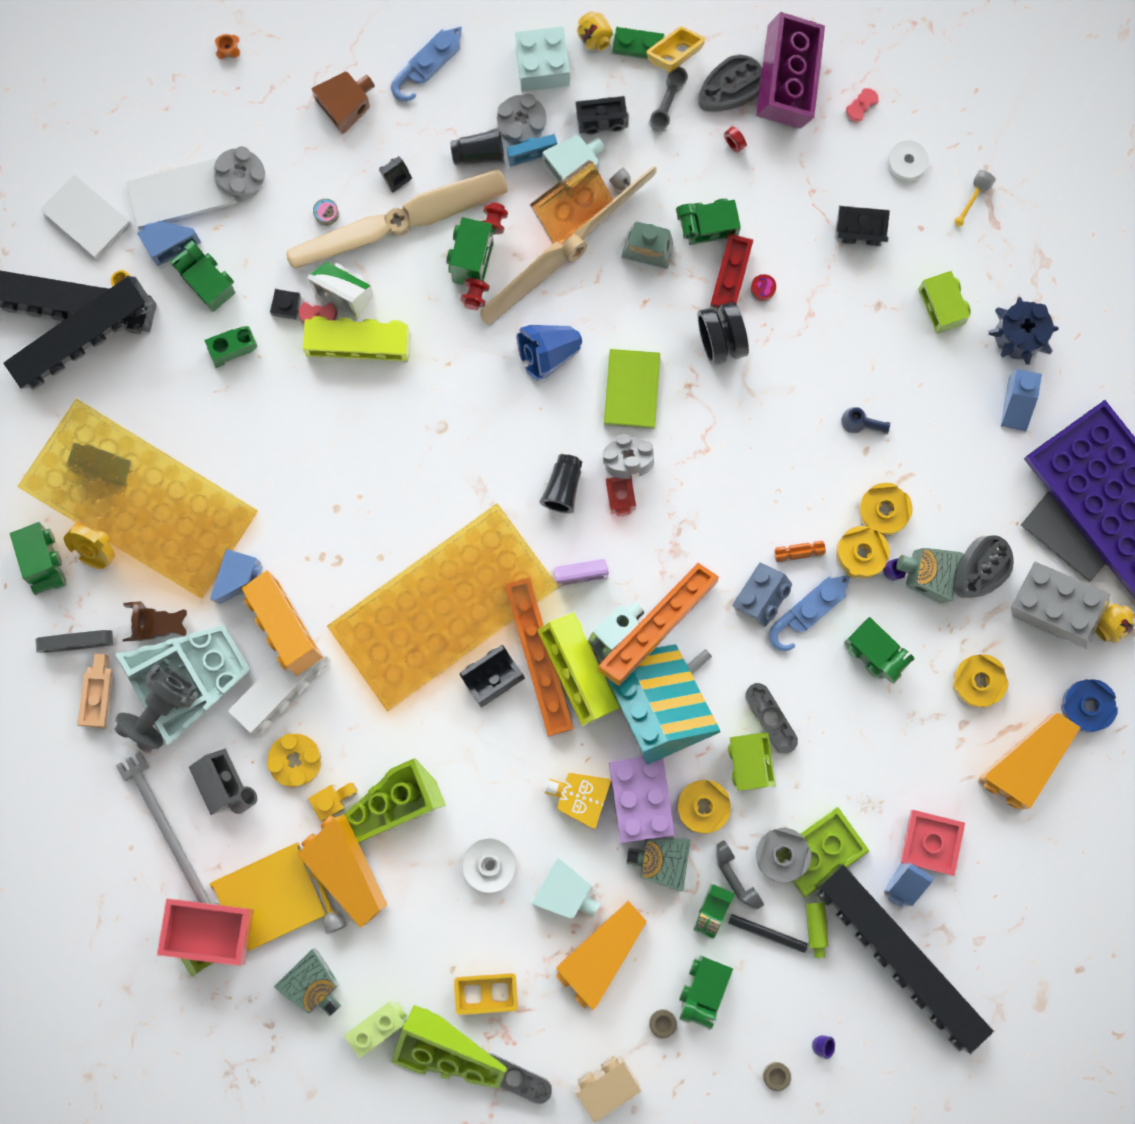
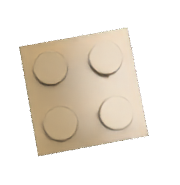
[576,1055,642,1123]

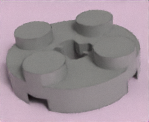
[497,93,547,144]
[214,146,266,198]
[602,434,655,479]
[756,828,811,883]

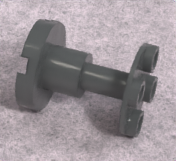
[114,665,198,753]

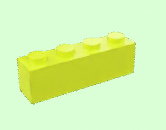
[302,316,410,361]
[537,612,619,726]

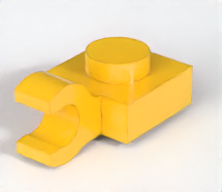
[308,782,358,822]

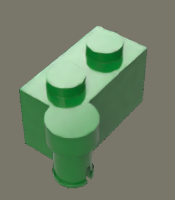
[675,198,741,245]
[169,240,236,312]
[9,522,67,595]
[844,616,915,684]
[679,955,733,1030]

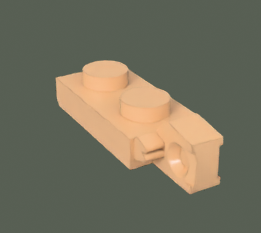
[77,654,113,729]

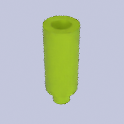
[805,902,829,958]

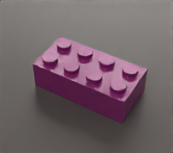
[756,11,825,129]

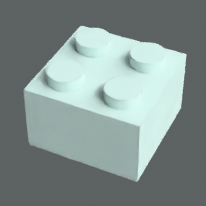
[514,26,570,92]

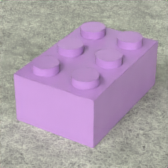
[608,757,675,843]

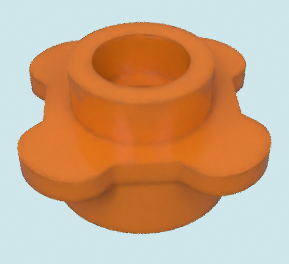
[215,34,240,60]

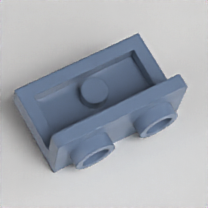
[732,562,793,627]

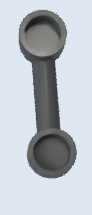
[649,66,688,132]
[716,840,764,910]

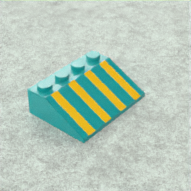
[605,644,721,765]

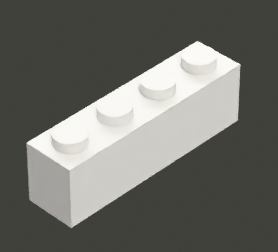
[228,648,329,735]

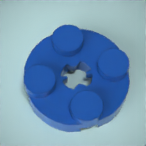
[1061,679,1118,733]

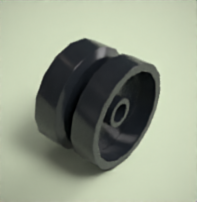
[697,301,749,365]

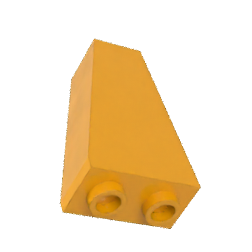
[978,712,1081,810]
[297,814,388,928]
[555,900,647,1010]

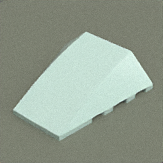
[115,625,250,746]

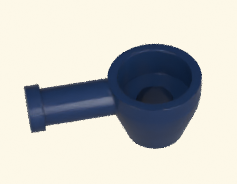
[841,407,891,434]

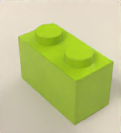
[918,270,971,334]
[728,733,776,791]

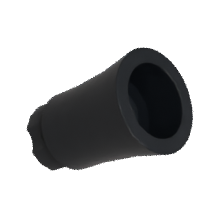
[450,127,505,165]
[539,454,583,514]

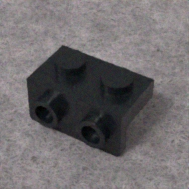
[575,96,629,135]
[835,205,890,246]
[459,645,525,708]

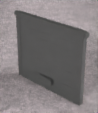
[1020,491,1106,582]

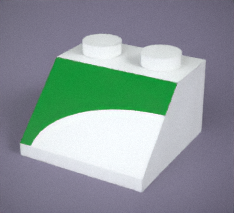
[308,262,374,319]

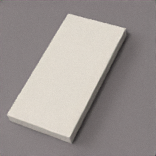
[126,157,237,230]

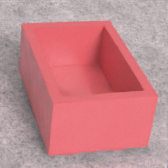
[157,899,254,966]

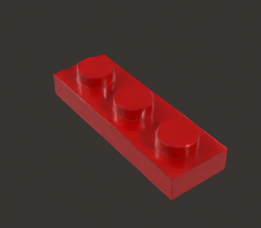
[710,233,754,309]

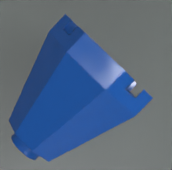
[516,325,582,381]

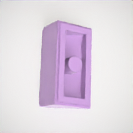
[554,559,609,586]

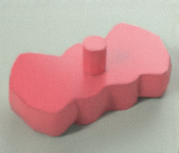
[846,88,879,122]
[298,302,337,323]

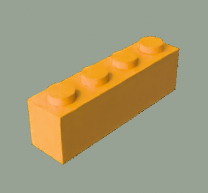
[242,570,324,676]

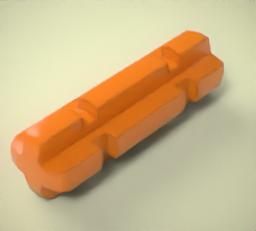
[774,540,826,562]

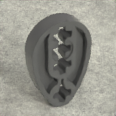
[698,54,762,111]
[954,535,1014,598]

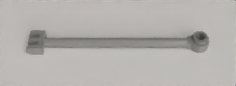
[116,751,212,904]

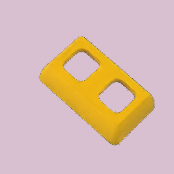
[647,26,705,73]
[454,973,518,1015]

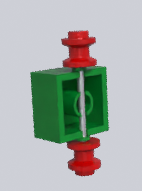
[446,202,509,310]

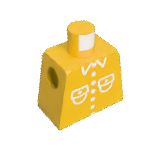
[545,773,611,830]

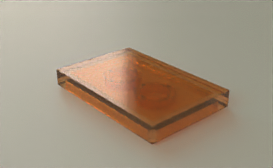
[529,160,614,245]

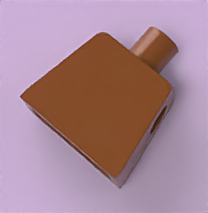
[311,72,375,135]

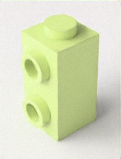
[344,1000,407,1059]

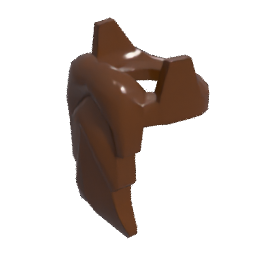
[122,601,187,642]

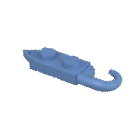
[391,26,462,102]
[769,575,850,652]

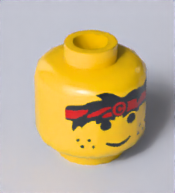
[577,11,613,51]
[1095,604,1135,643]

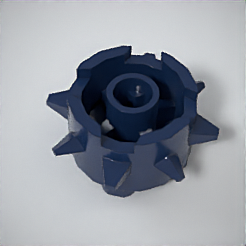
[988,297,1059,365]

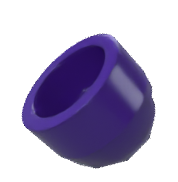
[883,558,906,581]
[812,1035,836,1059]

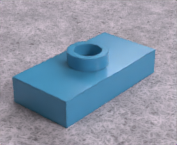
[506,134,558,167]

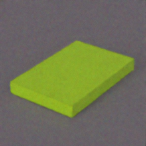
[604,349,661,429]
[776,806,870,898]

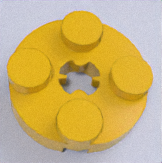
[859,483,913,536]
[63,522,116,570]
[836,526,890,579]
[953,654,1008,708]
[267,734,322,787]
[677,780,731,834]

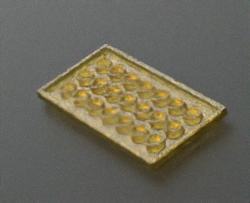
[17,398,258,599]
[327,503,559,712]

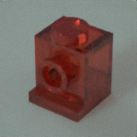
[605,475,636,517]

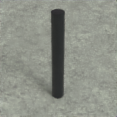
[728,913,808,953]

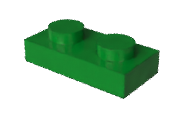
[612,26,665,59]

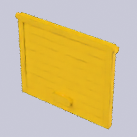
[209,842,326,952]

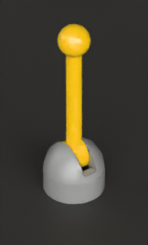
[954,170,996,227]
[311,872,347,934]

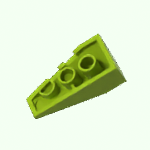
[344,758,446,843]
[391,1004,507,1089]

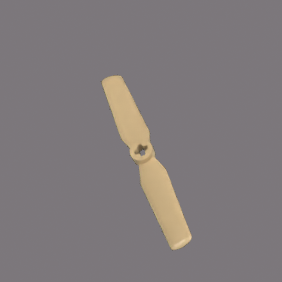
[480,166,657,325]
[286,169,508,269]

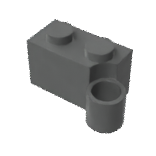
[188,748,258,815]

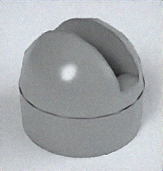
[609,167,631,190]

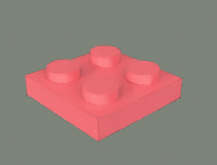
[900,810,965,876]

